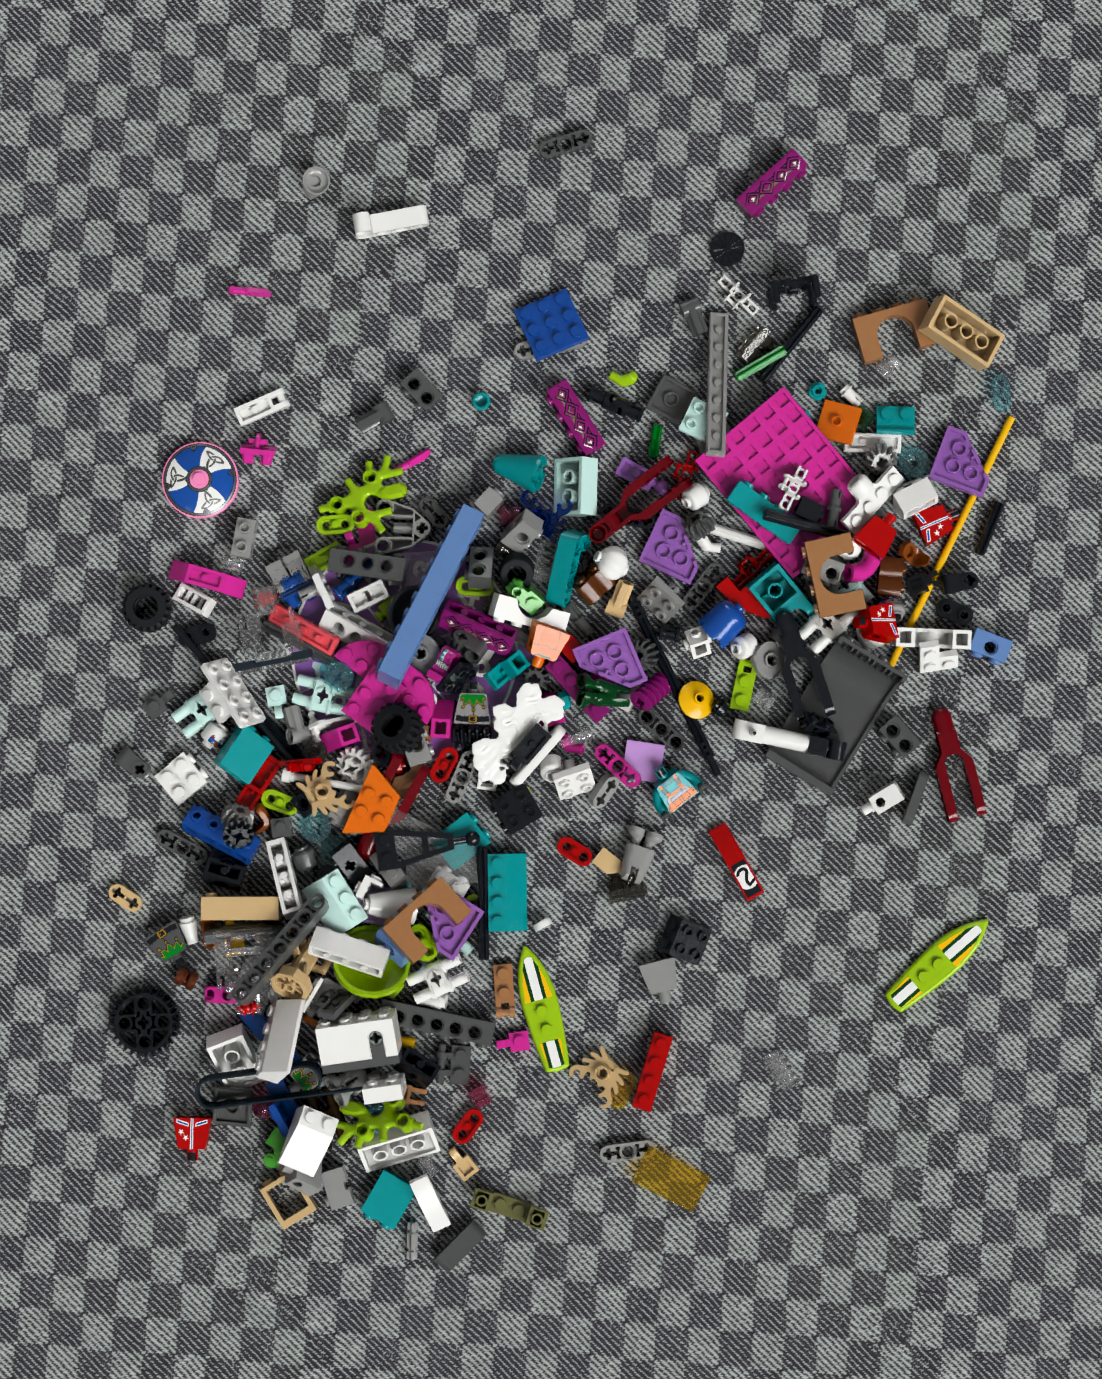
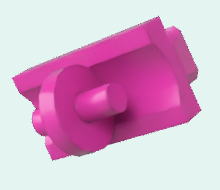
[240,433,277,465]

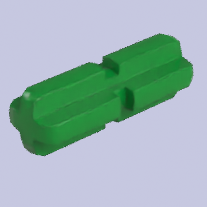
[648,425,662,458]

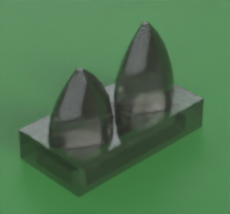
[734,325,774,363]
[608,874,648,904]

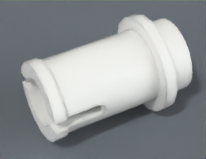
[839,384,864,407]

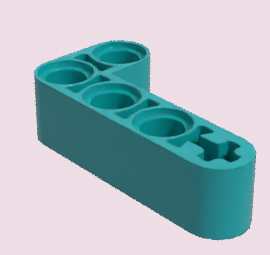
[546,529,591,608]

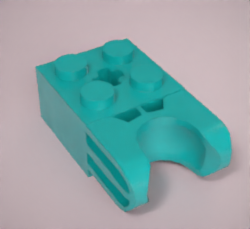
[745,561,814,623]

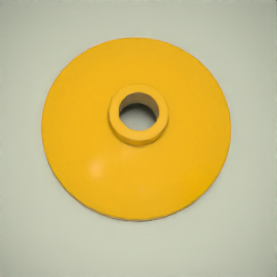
[678,681,714,719]

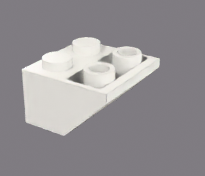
[893,477,938,520]

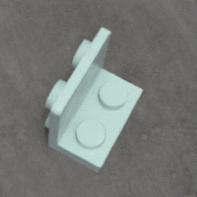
[679,397,728,443]

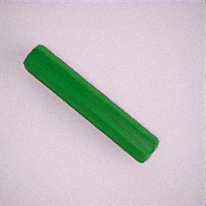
[734,345,787,381]

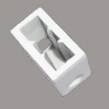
[861,780,905,816]

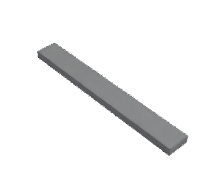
[705,312,729,457]

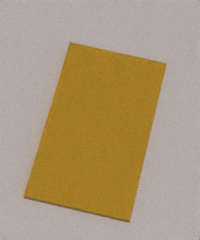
[631,1146,711,1213]

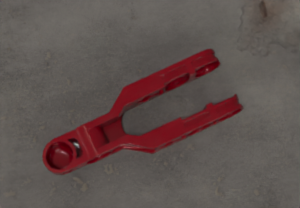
[588,454,692,543]
[931,708,987,823]
[356,753,431,860]

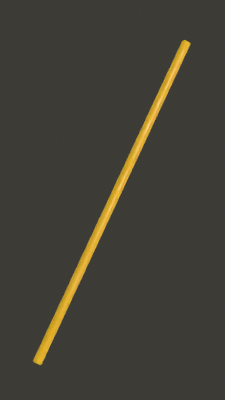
[888,416,1015,667]

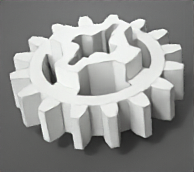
[336,746,373,785]

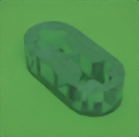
[991,375,1011,412]

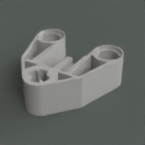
[374,499,431,556]

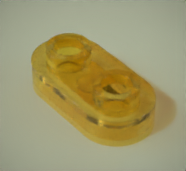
[611,1072,636,1109]

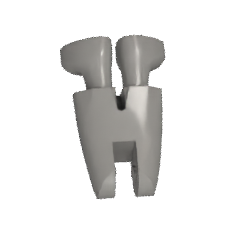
[621,825,664,885]
[323,1067,381,1108]

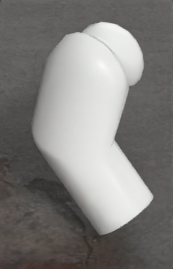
[696,536,721,553]

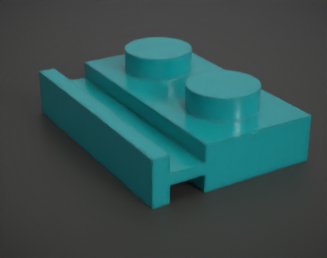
[876,406,915,435]

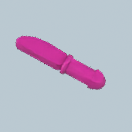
[228,286,271,298]
[393,448,431,471]

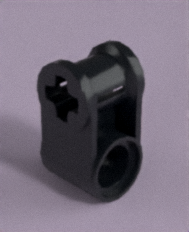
[940,572,979,595]

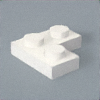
[919,640,958,673]

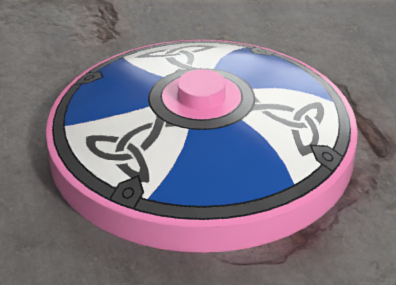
[162,442,239,519]

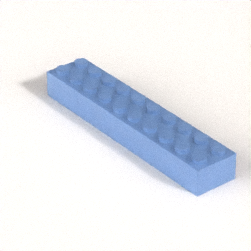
[375,504,484,690]

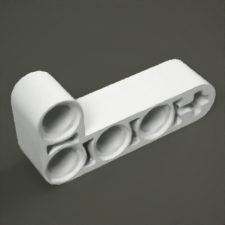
[352,205,430,239]

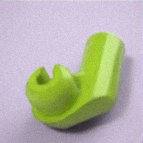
[608,371,638,387]

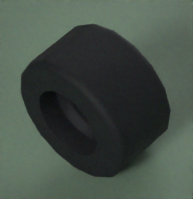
[499,552,534,588]

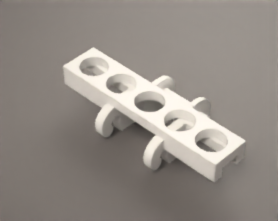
[717,274,760,317]
[778,465,809,513]

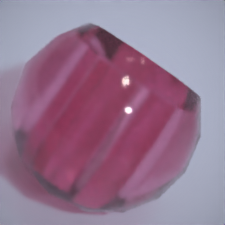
[252,1095,274,1119]

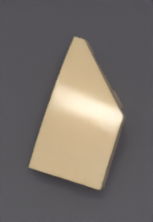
[592,847,632,874]

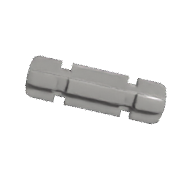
[406,1221,418,1260]

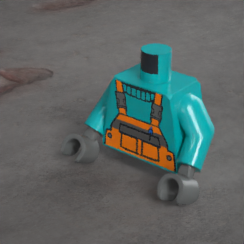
[652,765,712,826]

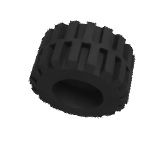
[122,583,173,633]
[371,702,425,755]

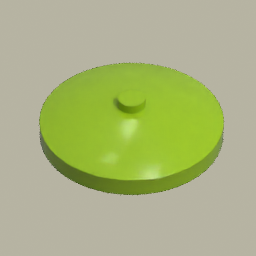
[333,925,410,998]

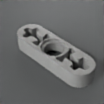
[446,751,475,803]
[600,1139,656,1163]

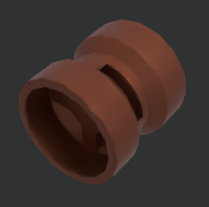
[174,966,199,991]

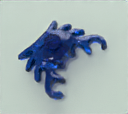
[521,490,573,543]

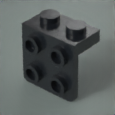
[436,658,480,694]
[490,784,542,835]
[657,914,711,965]

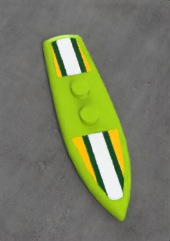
[885,919,989,1012]
[518,946,570,1072]

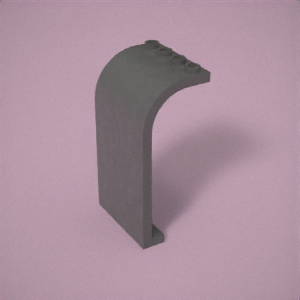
[764,635,908,796]

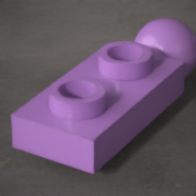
[615,457,669,495]

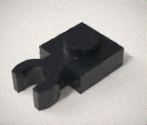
[905,570,941,597]

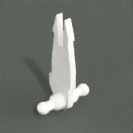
[308,711,356,744]

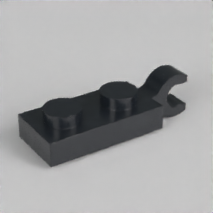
[506,723,552,772]

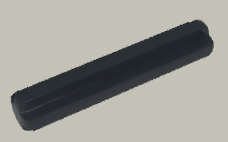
[975,501,1004,556]

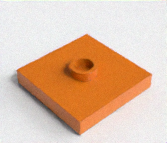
[817,399,862,446]

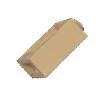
[260,1171,318,1230]

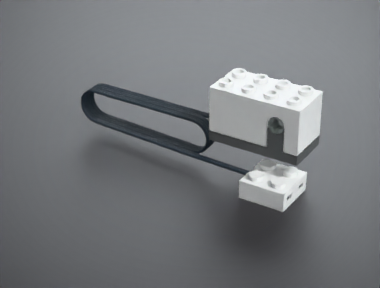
[195,1006,407,1109]

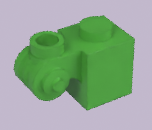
[505,577,545,616]
[264,1125,286,1168]

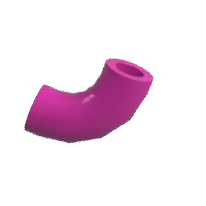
[842,550,881,583]

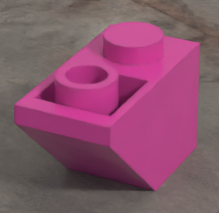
[430,699,455,739]
[320,722,362,753]

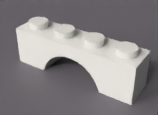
[488,592,570,630]
[890,627,972,650]

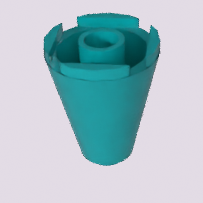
[492,454,547,493]

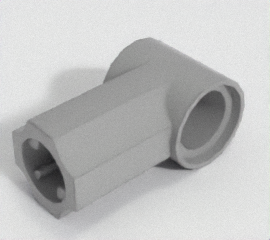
[282,705,310,745]

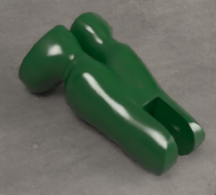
[576,673,630,709]

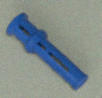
[331,559,373,601]

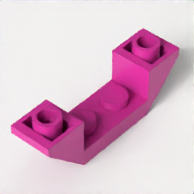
[168,560,247,599]

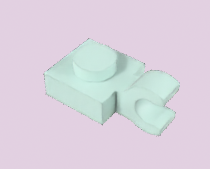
[265,685,288,720]

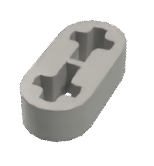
[588,774,619,809]

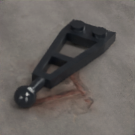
[374,830,480,872]

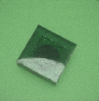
[857,404,876,432]

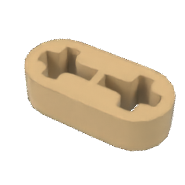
[109,884,143,912]

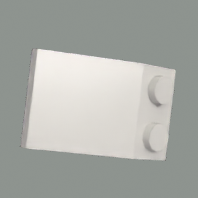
[206,1023,265,1088]
[277,1105,339,1177]

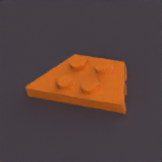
[342,764,401,833]

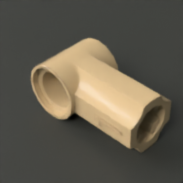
[604,579,634,620]

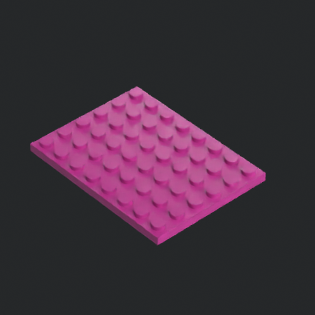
[695,386,856,579]

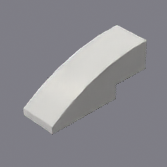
[409,1173,451,1232]

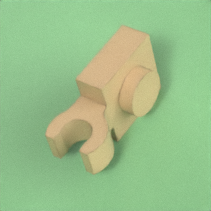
[448,1146,479,1182]

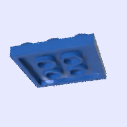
[514,288,589,362]

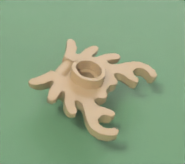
[296,761,356,817]
[569,1046,629,1109]

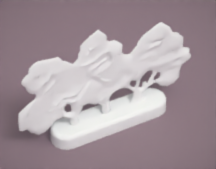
[472,683,566,788]

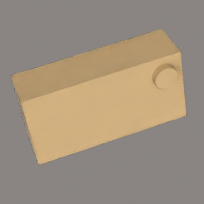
[918,294,1005,371]
[201,893,282,920]

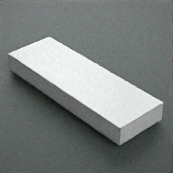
[843,433,901,454]

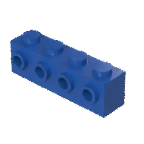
[182,804,261,866]

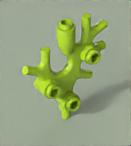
[318,455,408,534]
[336,1098,423,1149]

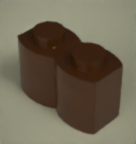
[875,557,907,597]
[572,563,618,606]

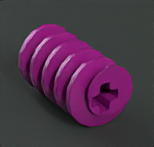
[630,672,671,711]

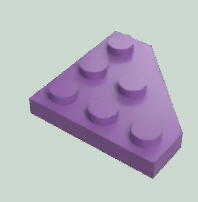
[928,425,990,499]
[638,509,698,585]
[572,627,648,688]
[427,893,485,961]

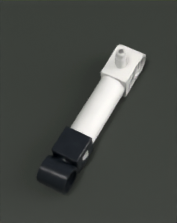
[731,718,847,761]

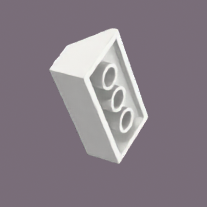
[255,999,305,1084]
[354,1110,441,1173]

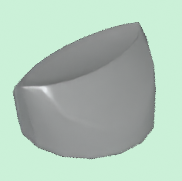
[302,166,330,199]

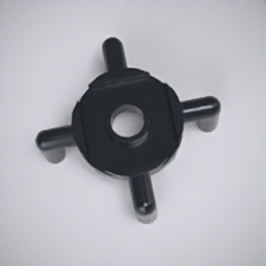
[767,274,822,311]

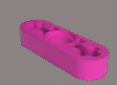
[595,744,641,787]

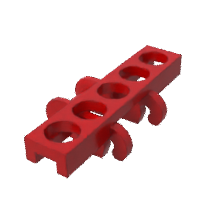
[670,450,700,499]
[732,548,774,591]
[277,758,322,772]

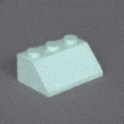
[553,456,598,517]
[301,868,368,933]

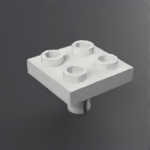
[552,759,596,800]

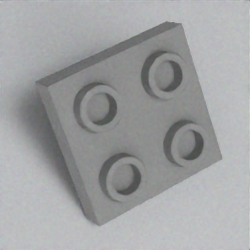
[297,564,335,610]
[637,576,685,624]

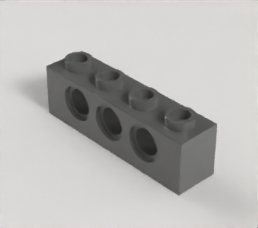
[327,545,409,583]

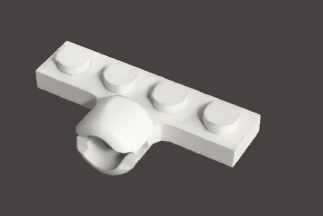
[840,466,905,535]

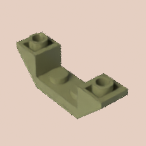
[470,1188,549,1231]

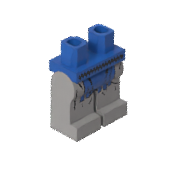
[265,550,317,610]

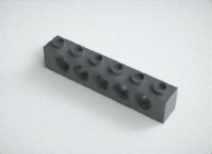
[381,998,496,1048]

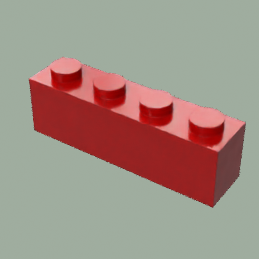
[631,1031,673,1112]

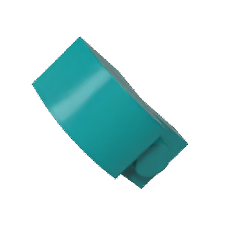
[483,649,531,691]

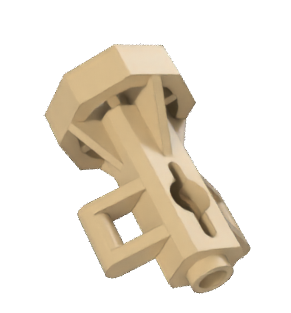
[270,936,332,1000]

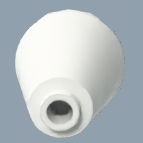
[362,887,418,925]

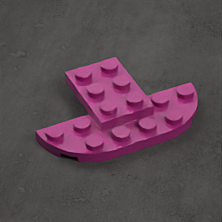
[334,640,435,733]

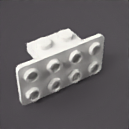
[199,658,266,728]

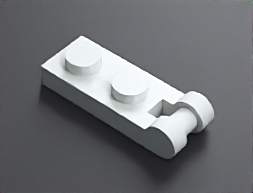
[234,388,291,427]

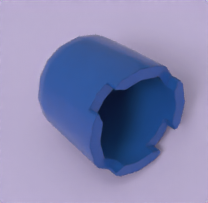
[697,600,746,649]

